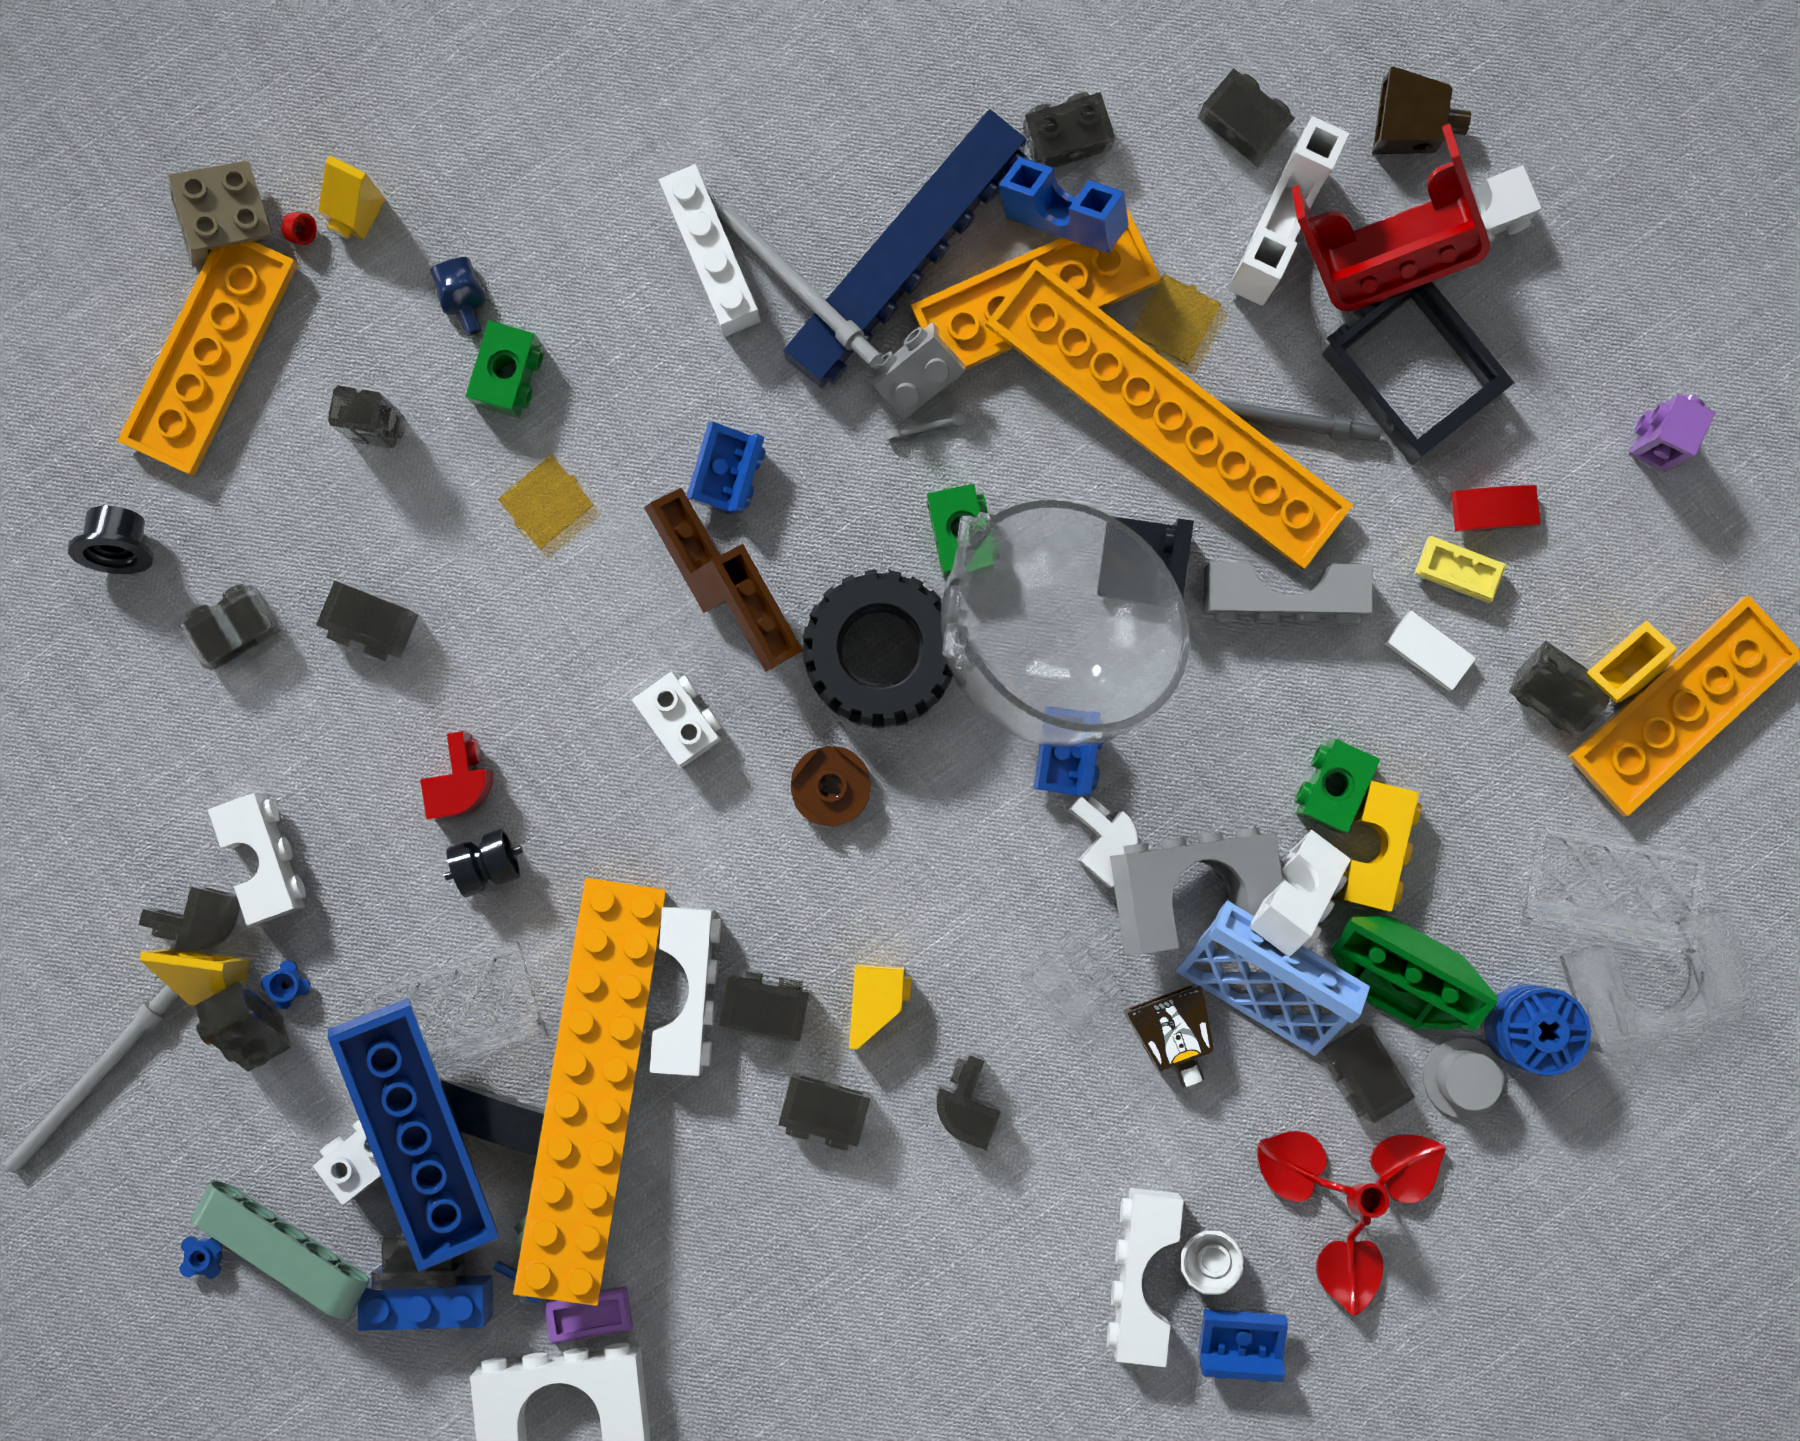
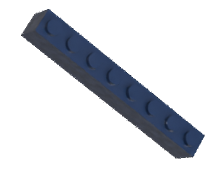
[783,108,1026,389]

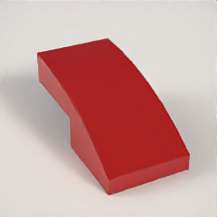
[1451,485,1541,532]

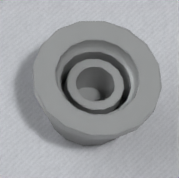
[1422,1037,1504,1119]

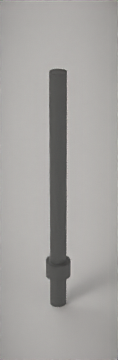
[1217,399,1382,442]

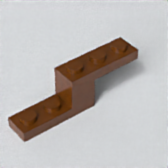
[644,487,803,672]

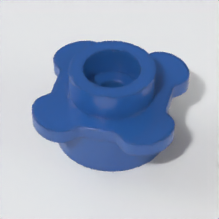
[261,960,311,1009]
[179,1236,223,1279]

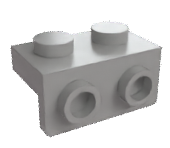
[873,322,965,420]

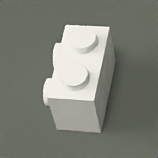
[632,671,722,768]
[313,1120,381,1205]

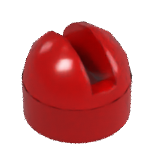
[281,212,317,245]

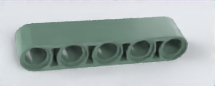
[190,1180,370,1320]

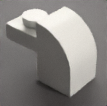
[1068,797,1138,887]

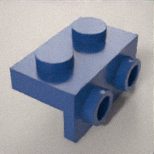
[687,422,765,514]
[1033,709,1105,797]
[1198,1309,1288,1382]

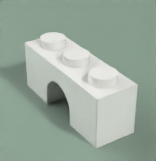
[1415,165,1542,242]
[208,793,306,925]
[1249,830,1351,957]

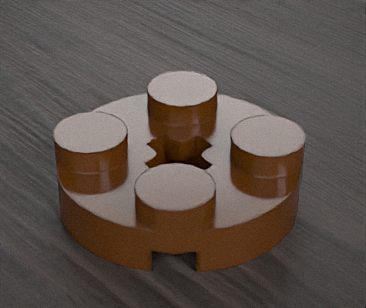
[791,746,871,827]

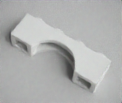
[658,164,761,337]
[650,907,721,1076]
[1107,1188,1184,1367]

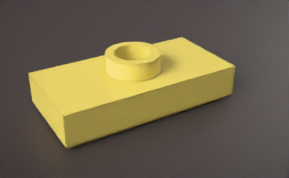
[1414,536,1506,603]

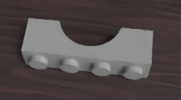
[1204,562,1373,624]

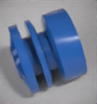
[1484,984,1591,1076]

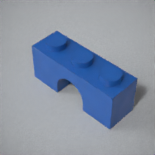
[999,157,1129,254]
[358,1275,493,1331]

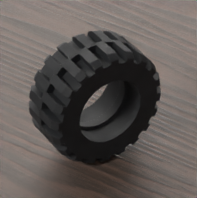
[802,570,958,728]

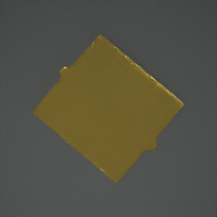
[1131,273,1221,365]
[498,455,594,549]

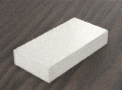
[1384,611,1476,691]

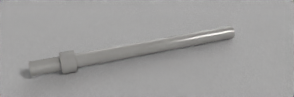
[717,204,882,367]
[4,985,179,1173]

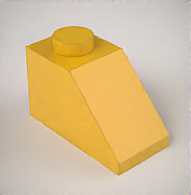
[318,155,386,240]
[1586,620,1677,703]
[849,964,912,1049]

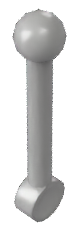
[885,411,967,441]

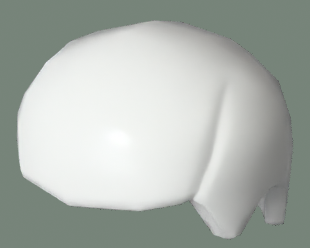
[1181,1231,1244,1295]

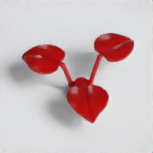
[1257,1131,1446,1316]

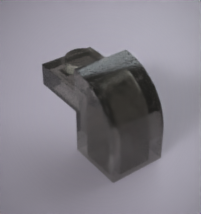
[138,886,240,952]
[936,1051,1001,1151]

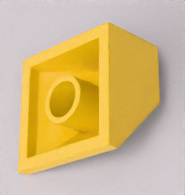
[140,948,250,1016]

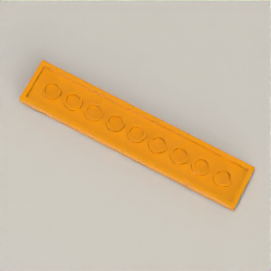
[985,259,1353,570]
[513,877,666,1306]

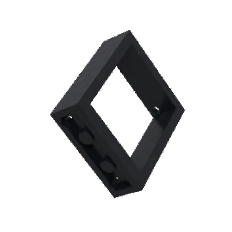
[1322,281,1515,464]

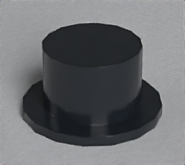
[68,506,154,574]

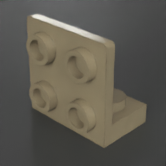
[168,161,271,268]

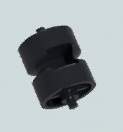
[444,828,523,898]

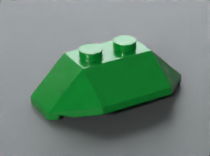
[1330,916,1498,1031]

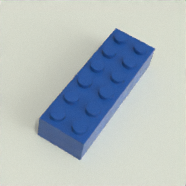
[327,998,499,1272]

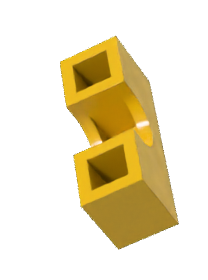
[1336,781,1422,912]

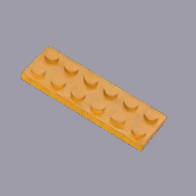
[911,208,1161,370]
[117,241,299,477]
[1567,595,1800,817]

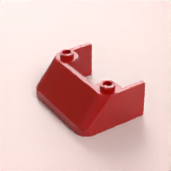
[1292,123,1490,311]

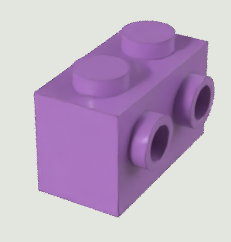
[1629,394,1716,471]

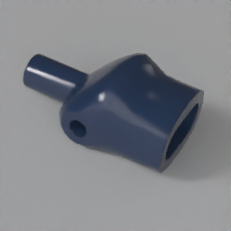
[430,257,485,336]

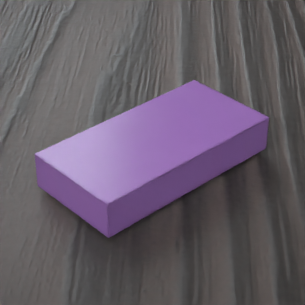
[544,1286,633,1344]

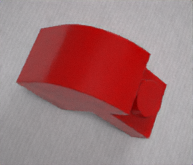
[420,731,493,820]

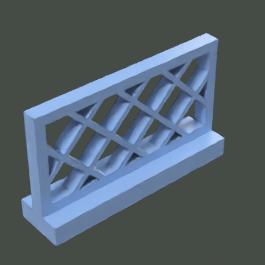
[1176,900,1370,1056]

